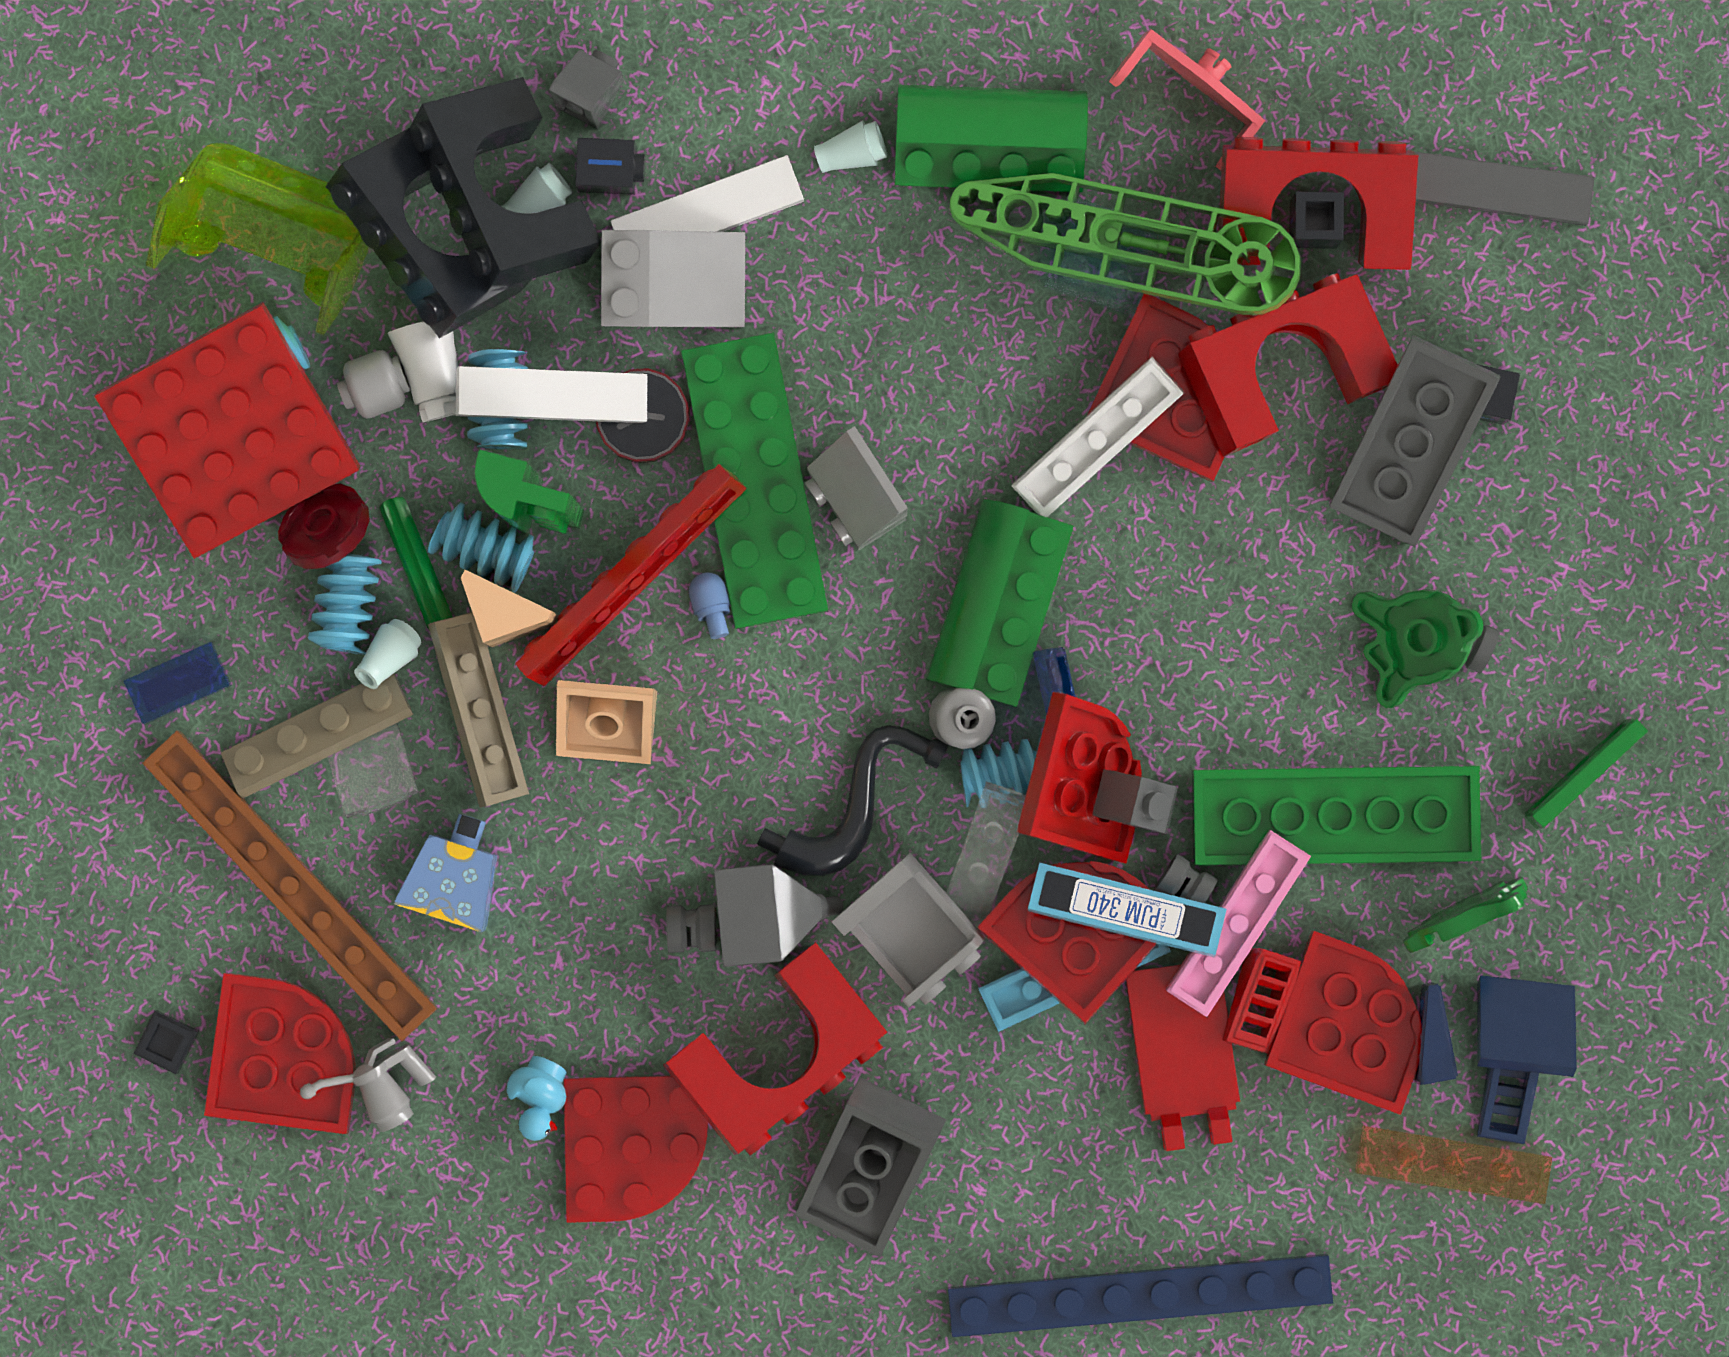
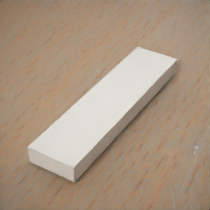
[611,155,804,232]
[1012,357,1184,517]
[456,366,647,423]

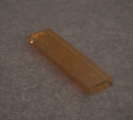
[1355,1125,1553,1204]

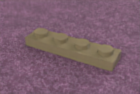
[428,612,529,808]
[221,673,414,798]

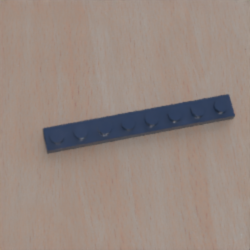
[948,1254,1333,1337]

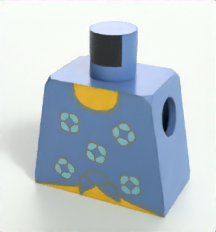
[394,814,497,932]

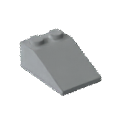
[601,230,745,327]
[805,426,908,551]

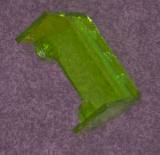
[146,143,369,335]

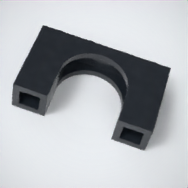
[410,77,601,292]
[325,127,531,339]

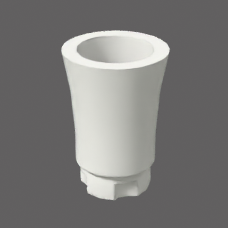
[388,321,459,422]

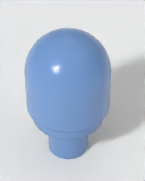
[689,572,731,639]

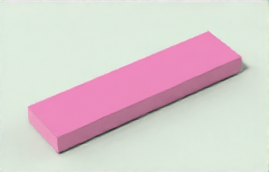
[1166,830,1311,1017]

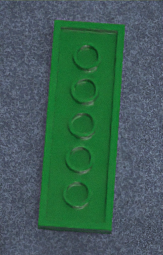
[681,332,829,629]
[1192,766,1481,865]

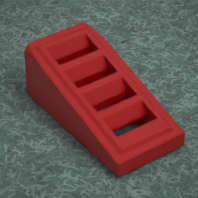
[1223,948,1301,1054]

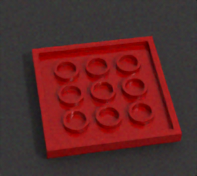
[94,302,360,559]

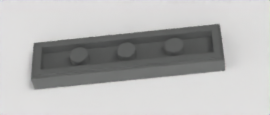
[1414,151,1595,226]

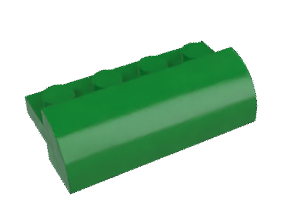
[895,84,1088,192]
[475,449,584,535]
[925,499,1074,708]

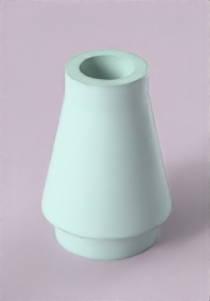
[814,120,887,173]
[501,163,572,214]
[354,619,421,689]

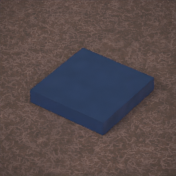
[1477,975,1577,1077]

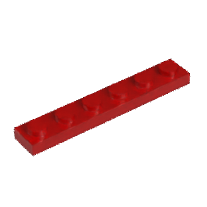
[515,464,747,686]

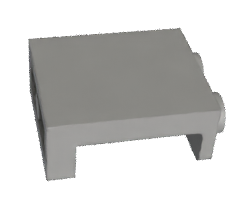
[832,853,986,1008]

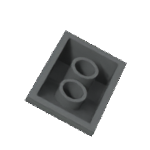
[795,1078,947,1257]

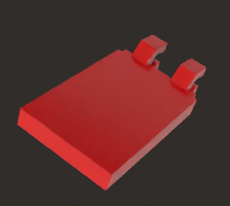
[1125,964,1240,1151]

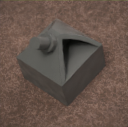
[714,864,843,967]

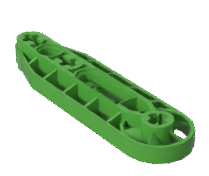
[949,173,1301,315]

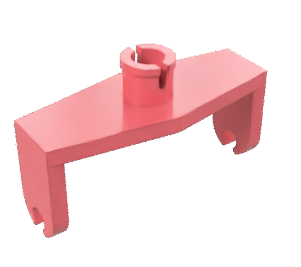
[1109,29,1266,170]

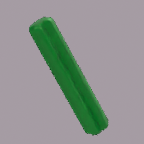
[379,497,453,630]

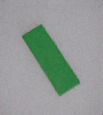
[1524,719,1648,829]

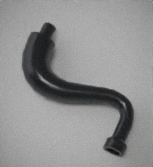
[757,725,949,876]

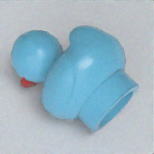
[507,1056,567,1141]

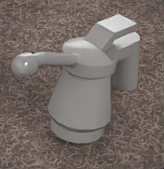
[300,1038,436,1132]

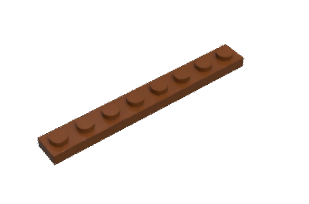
[142,730,438,1042]

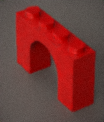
[1217,137,1419,270]
[1177,273,1398,457]
[663,942,888,1156]

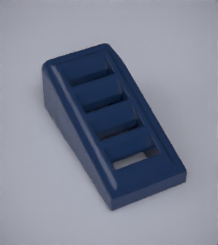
[1415,982,1458,1085]
[1477,1067,1539,1144]

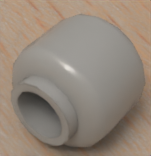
[337,350,411,419]
[929,687,996,749]

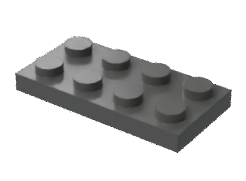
[1329,335,1500,547]

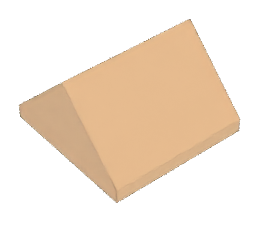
[461,570,558,647]
[556,680,657,764]

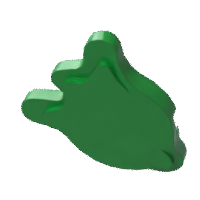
[1352,589,1483,708]
[1403,877,1528,953]

